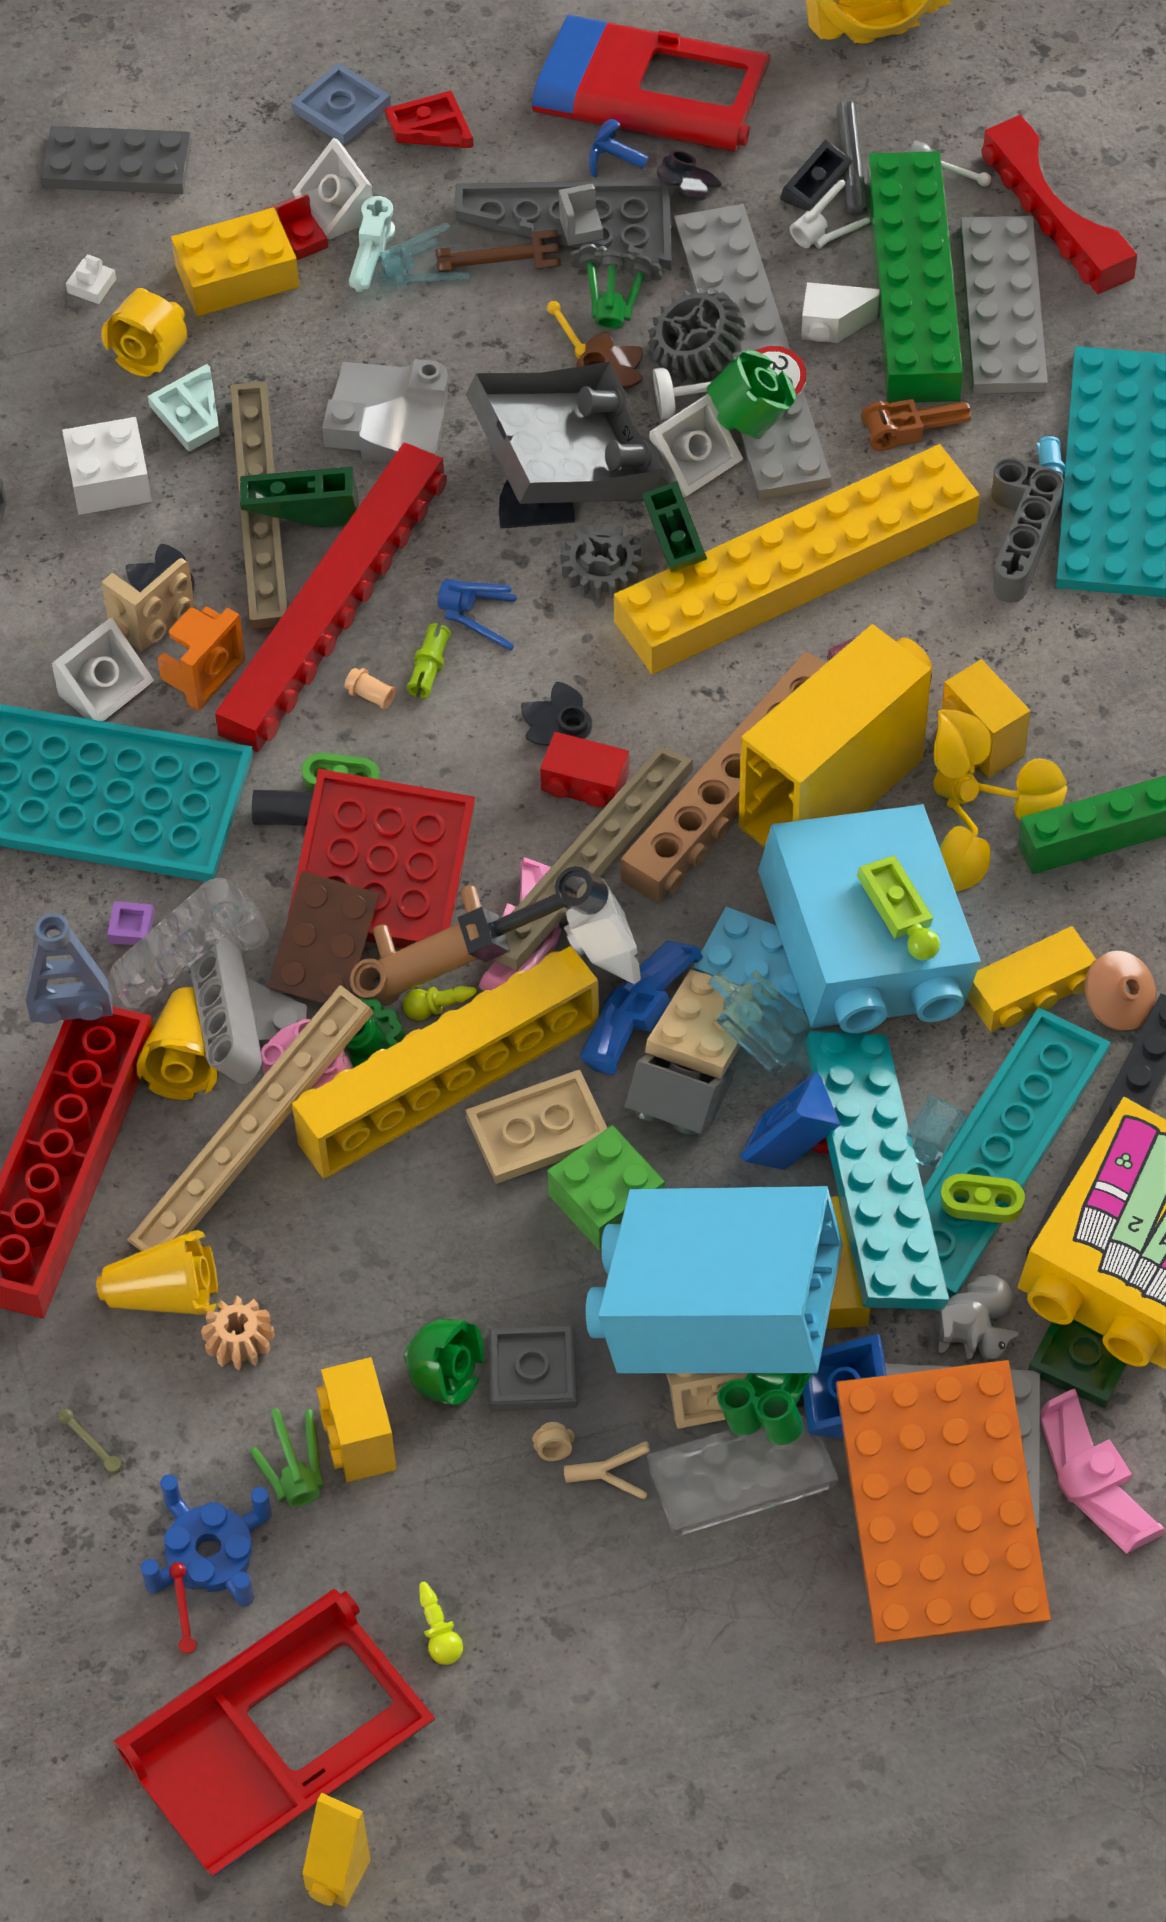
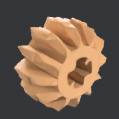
[201,1295,275,1371]

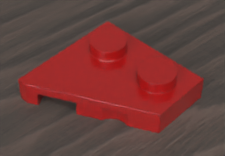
[385,90,474,148]

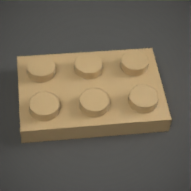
[645,969,765,1079]
[465,1069,607,1184]

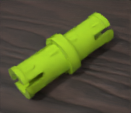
[406,623,451,699]

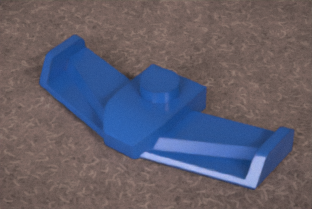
[580,941,703,1075]

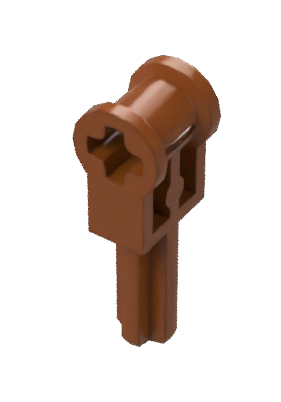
[861,399,971,451]

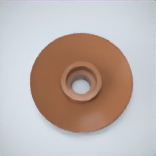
[1085,951,1156,1031]

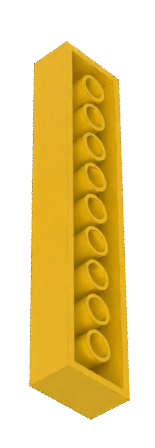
[614,444,980,675]

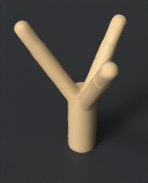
[564,1441,650,1499]

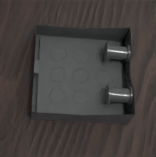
[466,362,665,504]

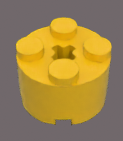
[101,288,187,377]

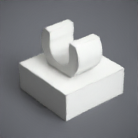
[66,254,116,304]

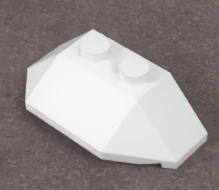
[564,879,641,984]

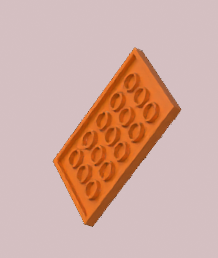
[836,1360,1051,1645]

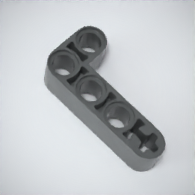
[991,458,1064,603]

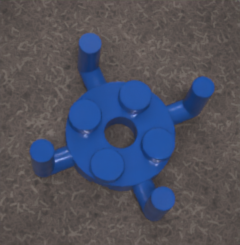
[141,1474,272,1606]

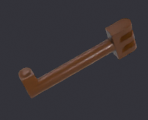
[435,230,561,272]

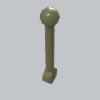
[57,1408,122,1475]

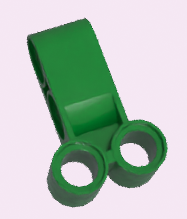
[717,1347,823,1445]

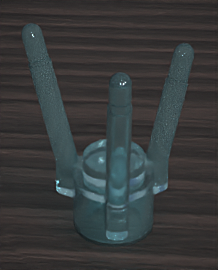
[379,222,471,285]

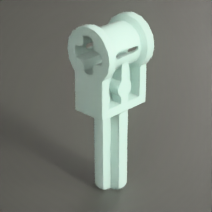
[348,196,395,292]

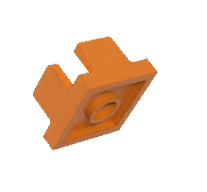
[157,606,246,711]

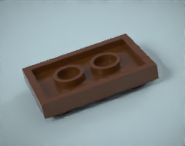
[268,871,380,1004]

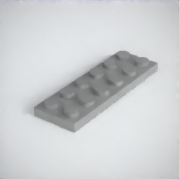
[961,216,1048,393]

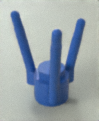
[437,579,517,650]

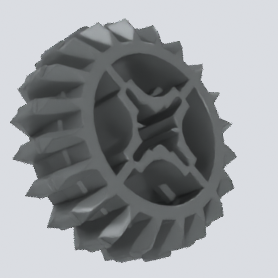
[648,286,746,383]

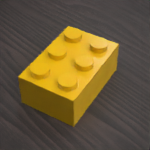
[171,207,299,317]

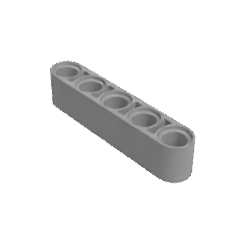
[187,922,262,1084]

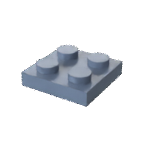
[291,63,391,145]

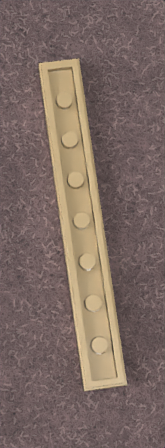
[127,985,374,1251]

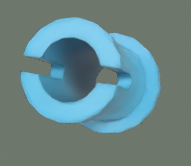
[1036,436,1066,477]

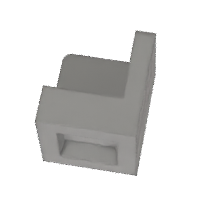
[559,184,603,246]

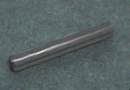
[837,101,867,215]

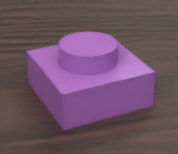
[107,901,155,947]

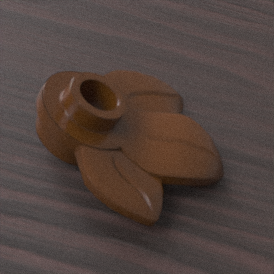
[576,332,643,388]

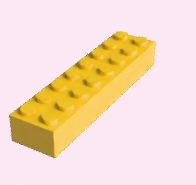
[292,946,599,1180]

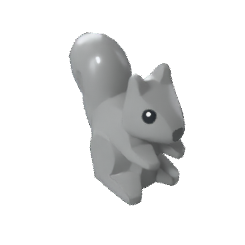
[933,1275,1019,1362]

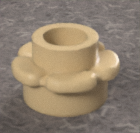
[532,1422,575,1461]

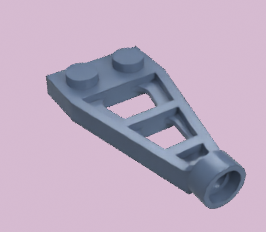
[25,913,113,1024]

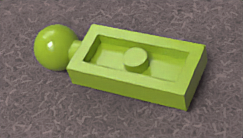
[857,855,940,961]

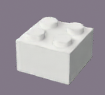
[62,417,152,515]

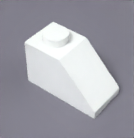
[801,282,880,343]

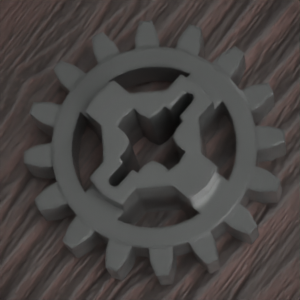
[560,523,643,599]

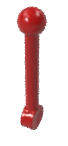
[169,1562,197,1654]

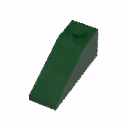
[240,467,359,528]
[642,481,707,572]

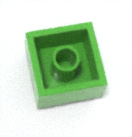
[547,1125,665,1251]

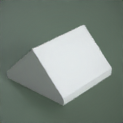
[292,138,373,239]
[649,394,743,497]
[52,618,154,721]

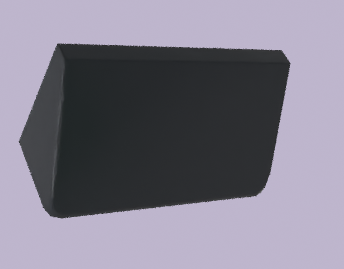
[780,139,854,211]

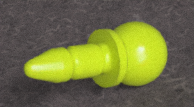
[402,986,477,1021]
[419,1582,463,1665]

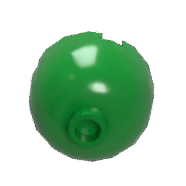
[404,1319,484,1405]

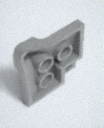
[322,359,448,463]

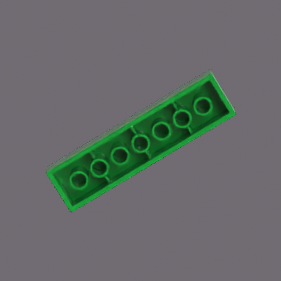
[867,151,963,403]

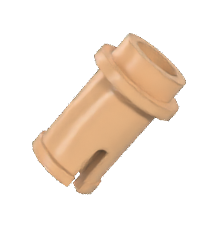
[344,668,396,709]

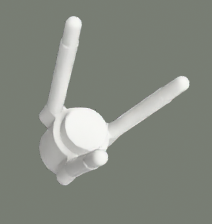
[790,180,871,249]

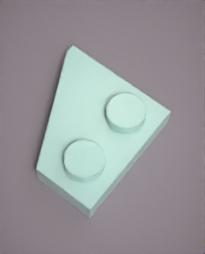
[148,364,220,452]

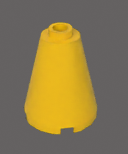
[137,987,219,1100]
[96,1230,218,1315]

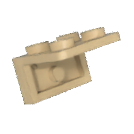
[102,558,194,652]

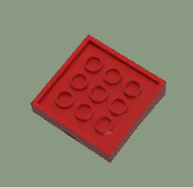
[288,769,475,948]

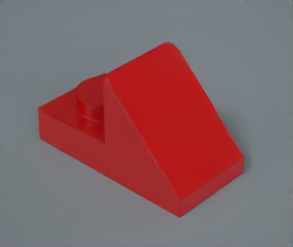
[264,194,328,260]

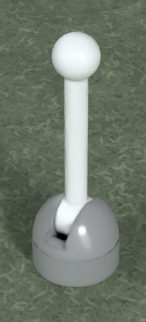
[910,140,991,187]

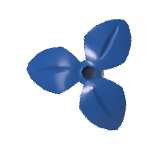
[589,119,649,177]

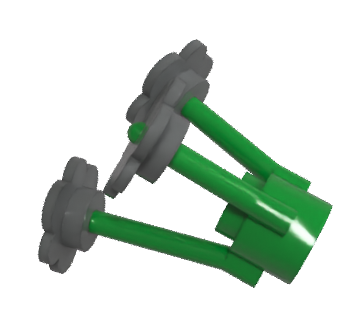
[570,244,663,329]

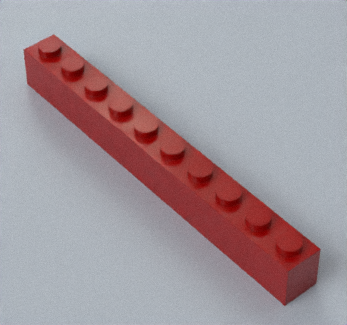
[215,442,447,753]

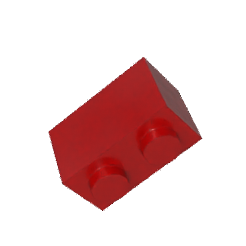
[540,732,629,807]

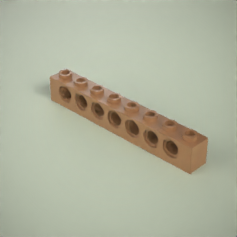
[621,651,826,904]

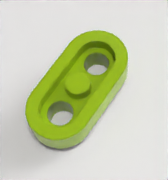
[940,1174,1025,1223]

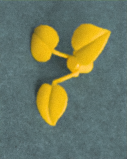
[933,709,1067,892]

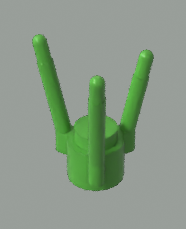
[250,1408,324,1507]

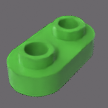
[302,753,380,792]

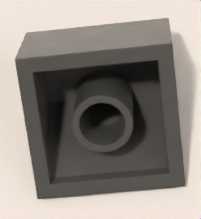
[624,1054,735,1135]

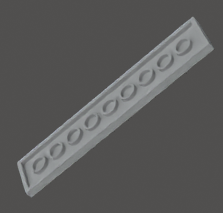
[674,204,831,500]

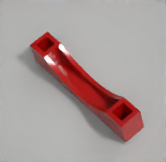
[981,114,1138,295]

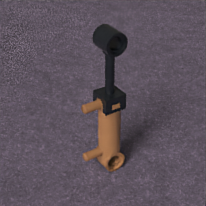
[350,866,609,1006]

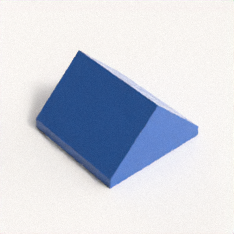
[740,1071,841,1170]
[803,1334,887,1439]

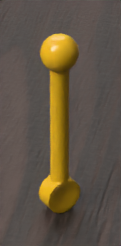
[547,301,586,359]

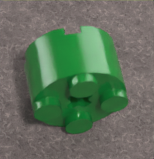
[707,350,796,439]

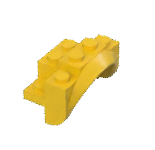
[806,0,950,44]

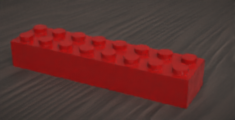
[0,1006,153,1319]

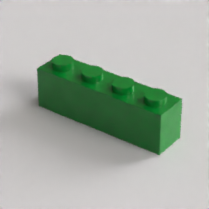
[1018,775,1166,875]

